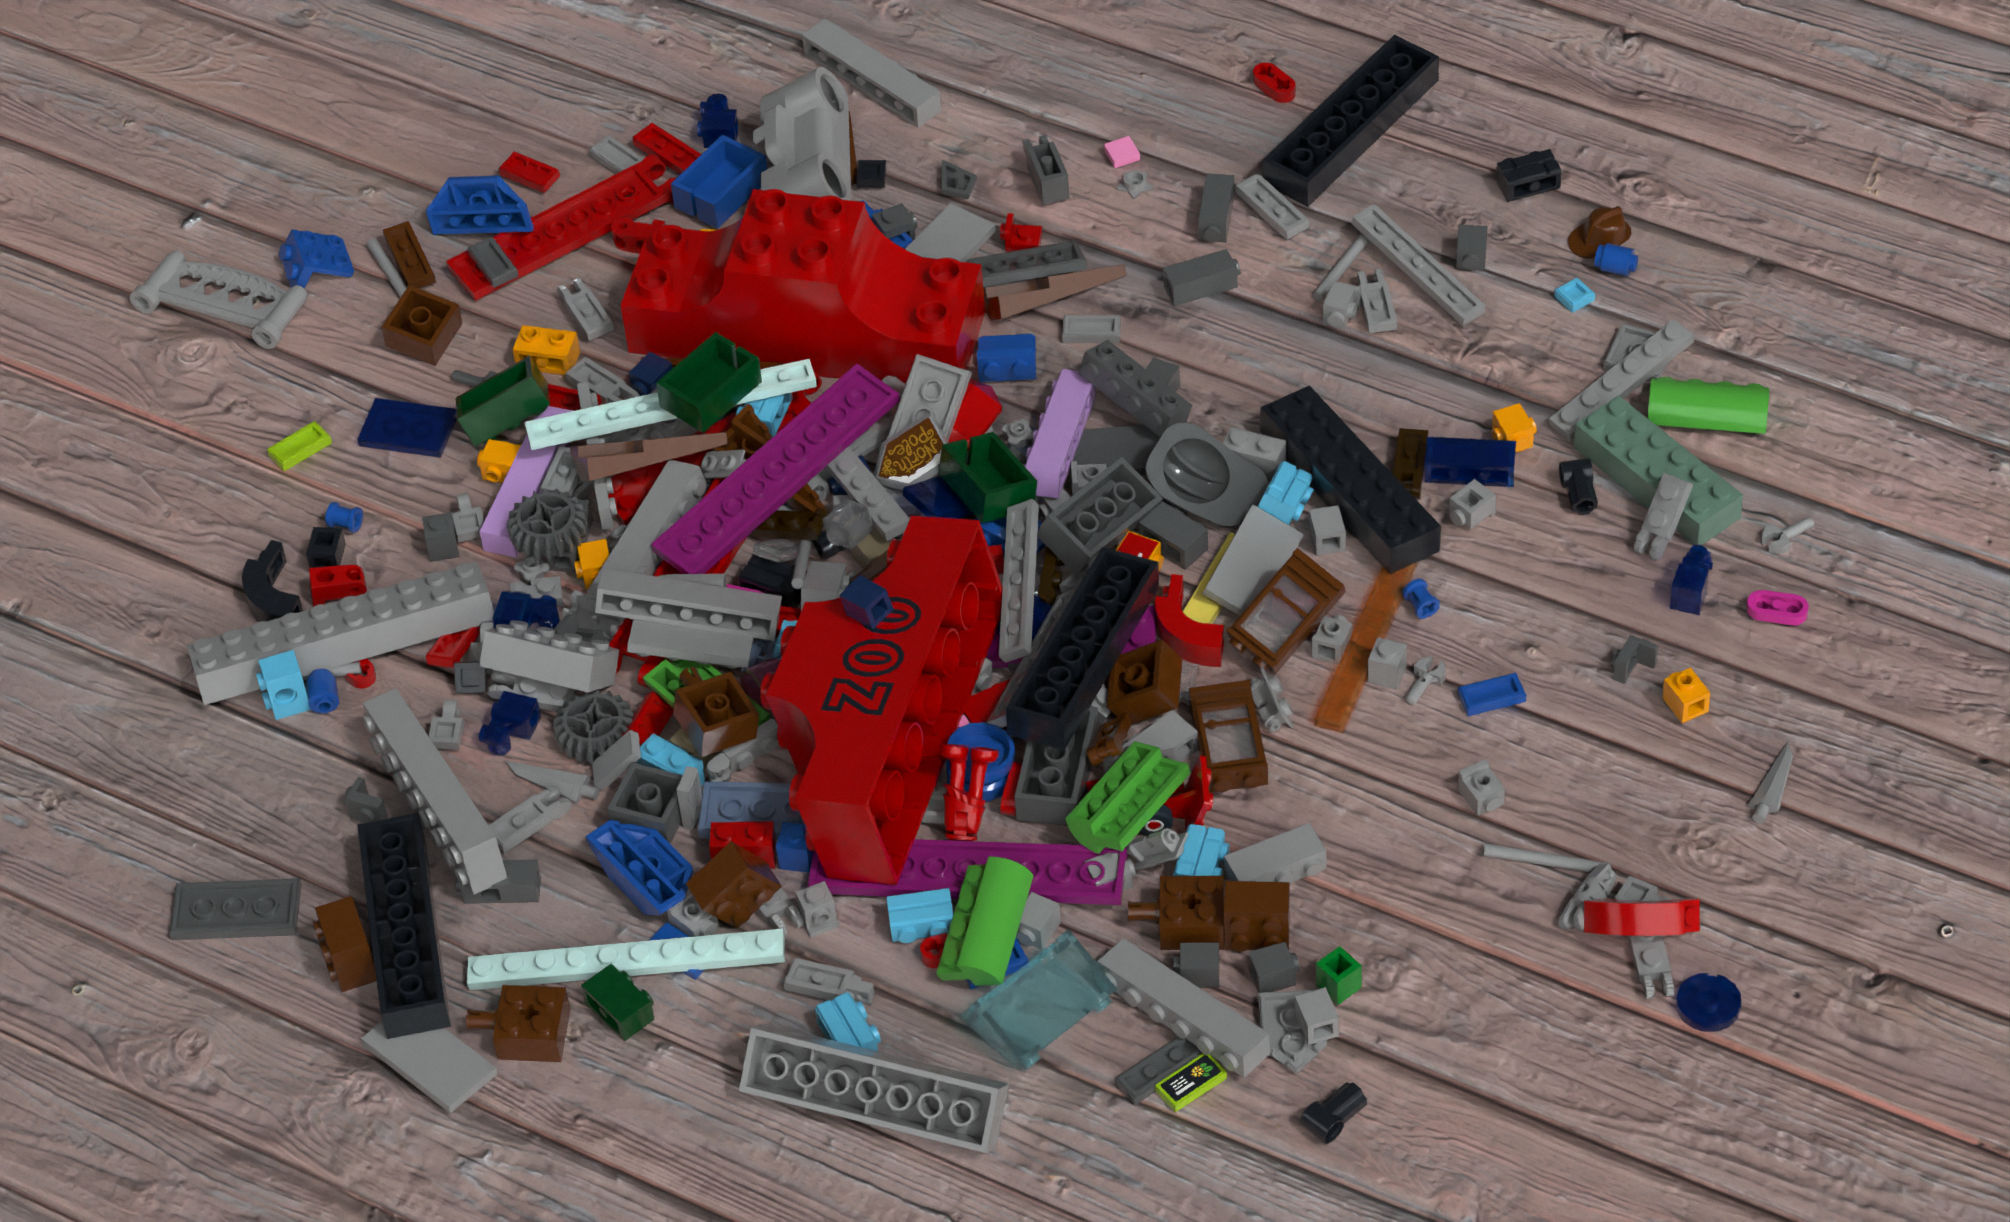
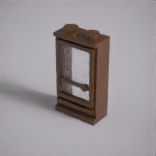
[1226,548,1346,675]
[1189,680,1268,793]

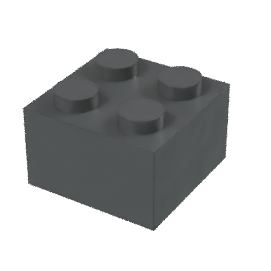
[607,762,683,843]

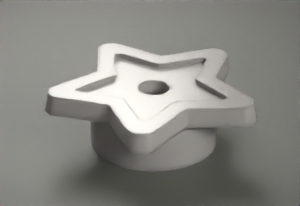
[1117,170,1153,199]

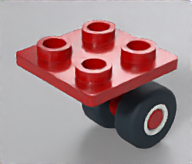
[1139,755,1213,836]

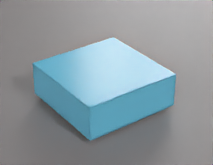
[1554,277,1595,313]

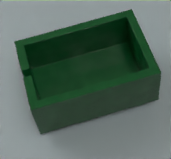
[656,332,762,433]
[455,356,550,447]
[939,432,1037,523]

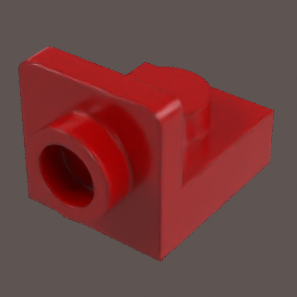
[1000,213,1043,252]

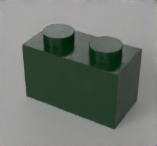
[581,963,655,1041]

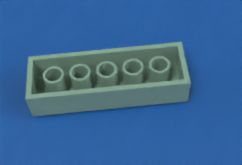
[1574,395,1743,548]

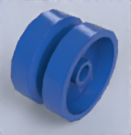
[946,722,1015,801]

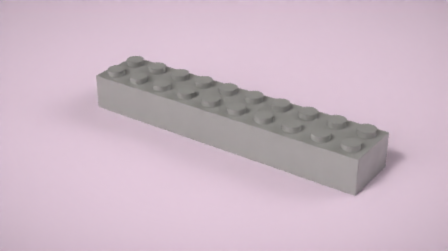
[187,562,496,705]

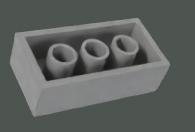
[479,620,619,692]

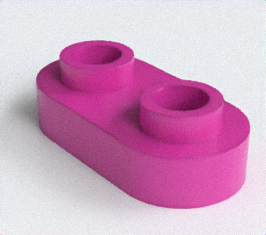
[1747,590,1809,625]

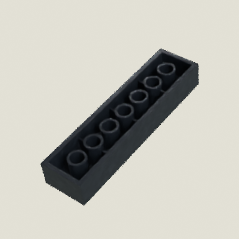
[1263,35,1439,207]
[1260,385,1441,574]
[1006,547,1159,750]
[357,813,451,1039]

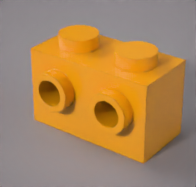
[512,325,580,375]

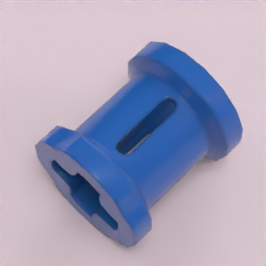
[325,502,363,533]
[1402,579,1440,619]

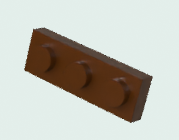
[383,221,436,288]

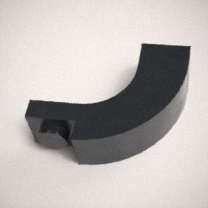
[242,540,303,622]

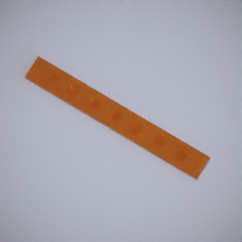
[1314,561,1419,734]

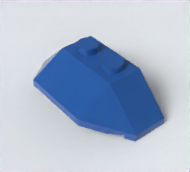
[426,175,534,235]
[585,820,693,915]

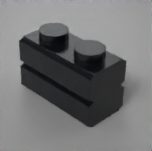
[1496,149,1562,202]
[738,553,807,608]

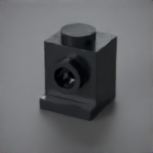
[306,527,346,568]

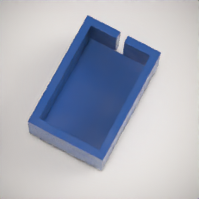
[671,135,768,229]

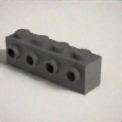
[1078,340,1192,437]

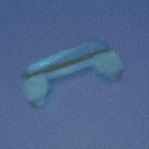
[961,929,1117,1070]

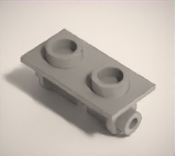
[701,450,746,479]
[1250,668,1294,732]
[1127,828,1189,871]

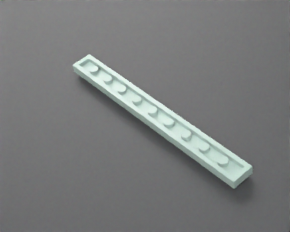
[525,359,817,450]
[467,929,785,990]

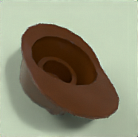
[1568,206,1632,258]

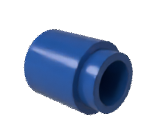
[1594,243,1639,277]
[306,669,339,713]

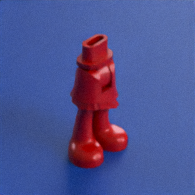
[940,744,999,841]

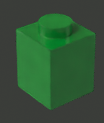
[1316,946,1362,1006]

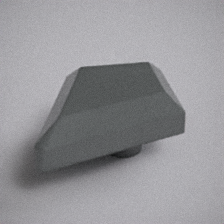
[941,160,977,199]

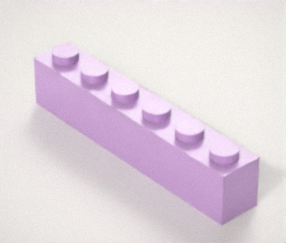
[1023,369,1096,499]
[479,406,573,557]

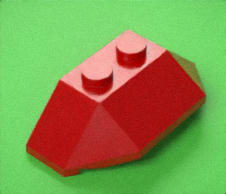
[948,379,1002,452]

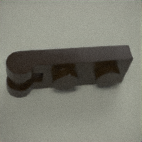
[1393,428,1429,500]
[751,507,832,540]
[1038,547,1065,611]

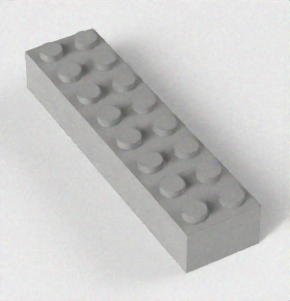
[362,688,507,895]
[739,1023,1009,1153]

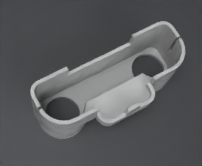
[753,67,851,200]

